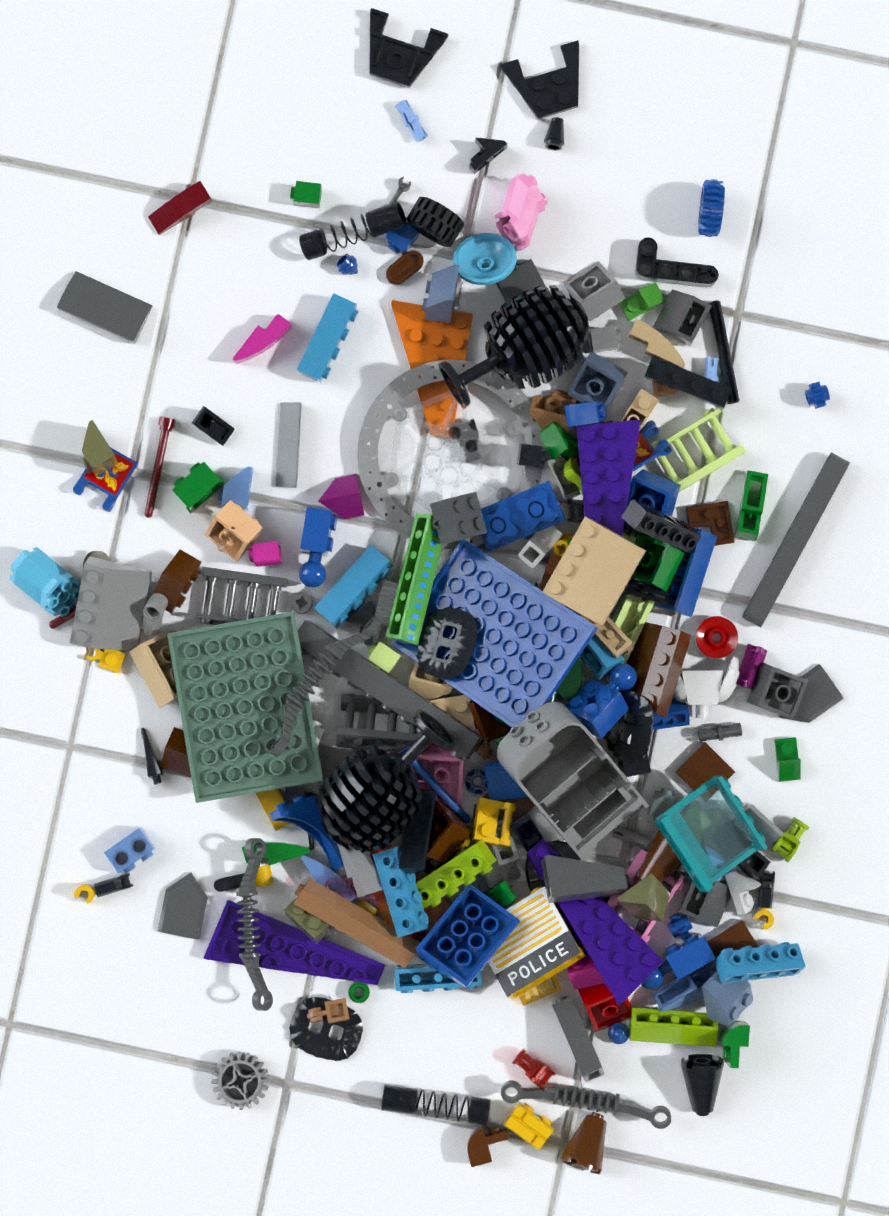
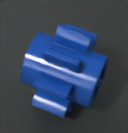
[805,381,830,409]
[666,912,693,940]

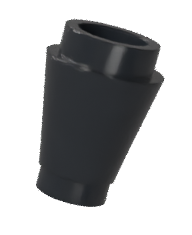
[544,117,565,151]

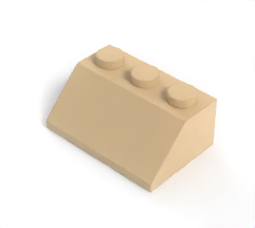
[129,630,178,708]

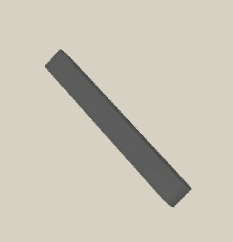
[742,452,850,628]

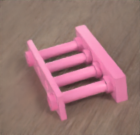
[606,849,686,943]

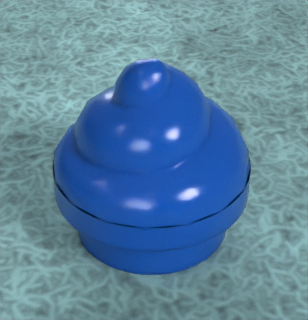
[336,254,358,275]
[608,1022,630,1044]

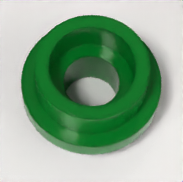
[348,982,370,1003]

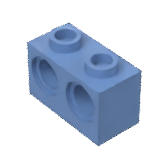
[104,827,155,874]

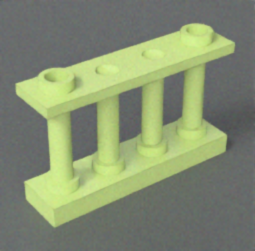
[651,408,746,492]

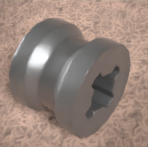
[291,592,313,614]

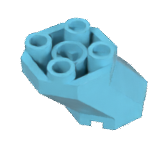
[10,547,81,617]

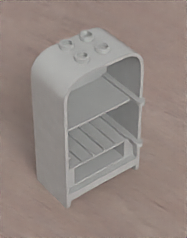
[497,702,649,861]

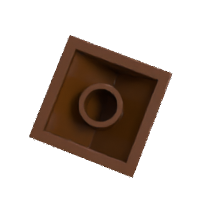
[160,727,191,778]

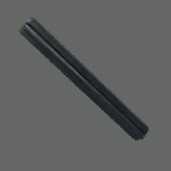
[709,300,740,404]

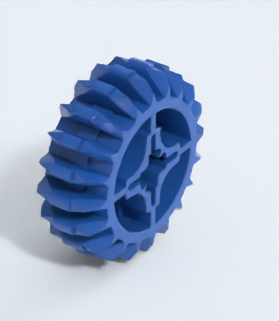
[698,179,725,237]

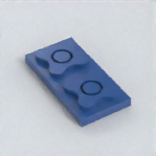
[481,481,566,552]

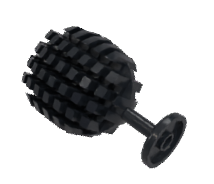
[438,285,590,409]
[316,709,456,855]

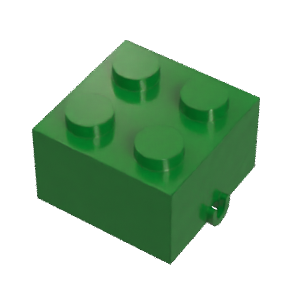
[172,462,226,514]
[631,533,684,592]

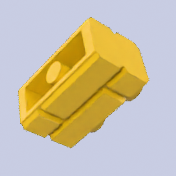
[504,1102,554,1150]

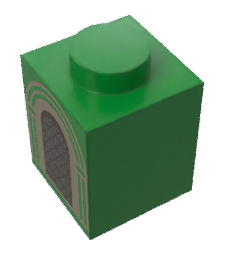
[290,181,322,208]

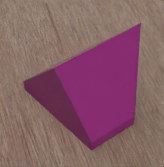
[318,474,365,520]

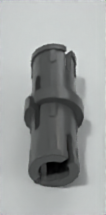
[698,723,742,742]

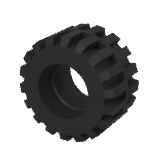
[406,196,464,247]

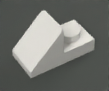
[725,870,761,916]

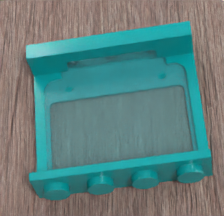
[654,776,768,892]

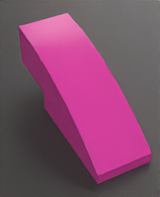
[232,314,292,364]

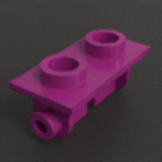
[736,643,768,689]

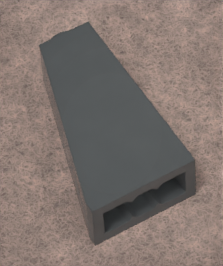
[541,855,630,903]
[552,996,605,1083]

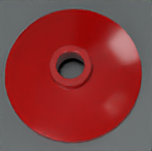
[696,616,738,659]

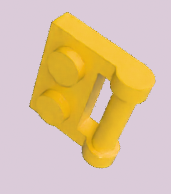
[472,797,516,847]

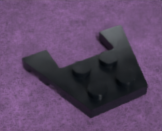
[369,8,449,88]
[500,40,579,120]

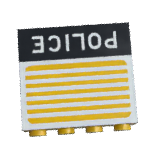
[488,887,586,1000]

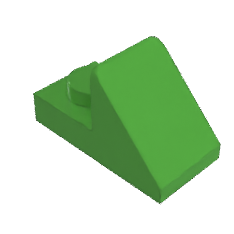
[619,283,666,321]

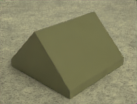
[617,873,670,921]

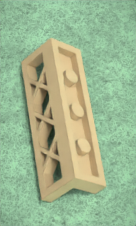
[570,608,633,659]

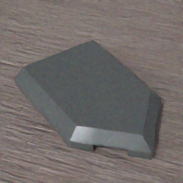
[779,664,844,723]
[157,872,208,940]

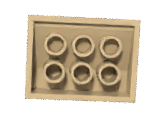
[543,517,646,626]

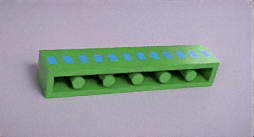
[385,513,442,645]

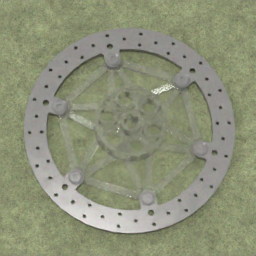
[357,360,547,549]

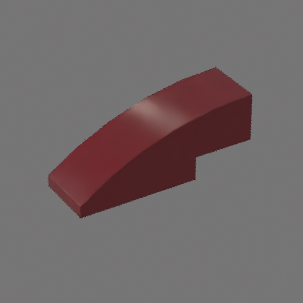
[148,181,212,235]

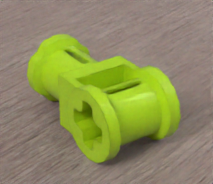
[770,817,810,863]

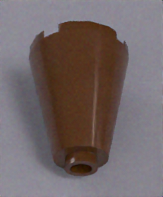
[637,829,682,883]
[560,1112,607,1175]

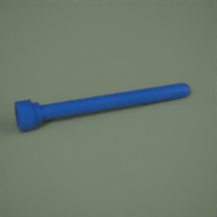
[400,747,471,823]

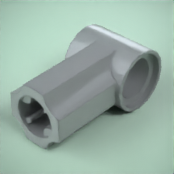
[141,593,168,636]

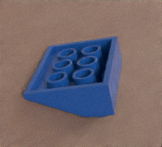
[416,884,520,988]

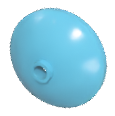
[453,233,517,285]

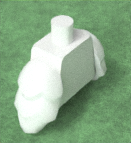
[673,656,740,718]

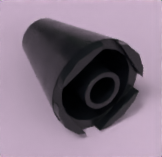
[681,1054,724,1116]

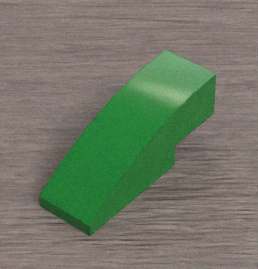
[735,470,768,541]
[242,842,312,865]

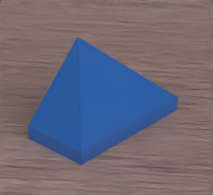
[653,699,690,730]

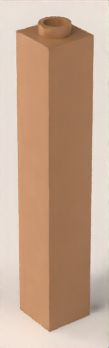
[294,878,420,968]

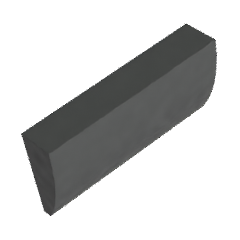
[57,271,153,344]

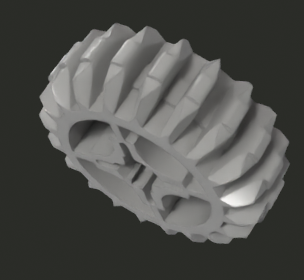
[211,1051,270,1110]

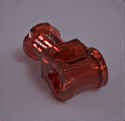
[511,1048,556,1089]

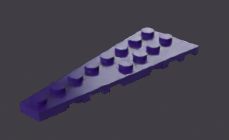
[577,420,640,537]
[526,839,664,1006]
[203,899,386,985]

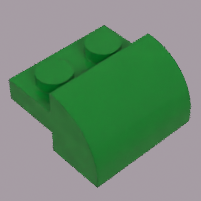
[719,1021,750,1068]

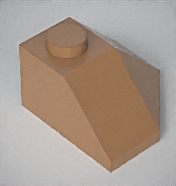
[529,389,577,432]

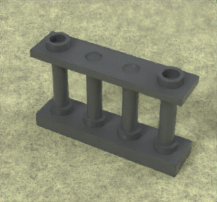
[195,566,288,624]
[336,694,422,754]

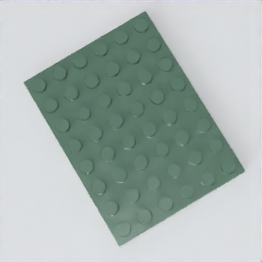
[167,611,324,803]

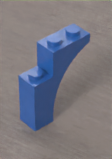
[269,794,344,870]

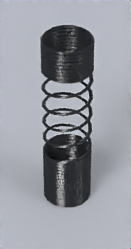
[299,201,407,261]
[381,1083,491,1126]

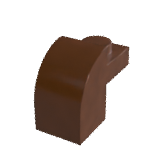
[467,1126,509,1168]

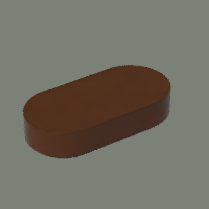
[386,250,424,286]

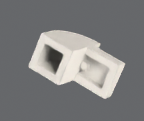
[517,525,565,569]

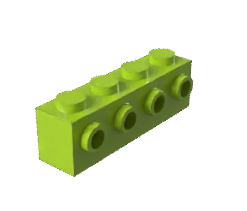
[416,839,497,909]
[630,1007,718,1047]

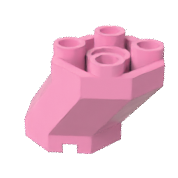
[495,173,548,251]

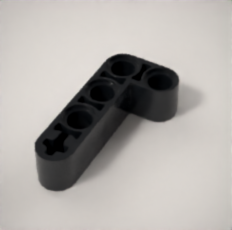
[635,237,719,287]

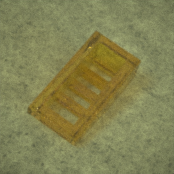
[519,974,562,1006]

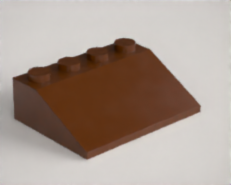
[619,622,692,717]

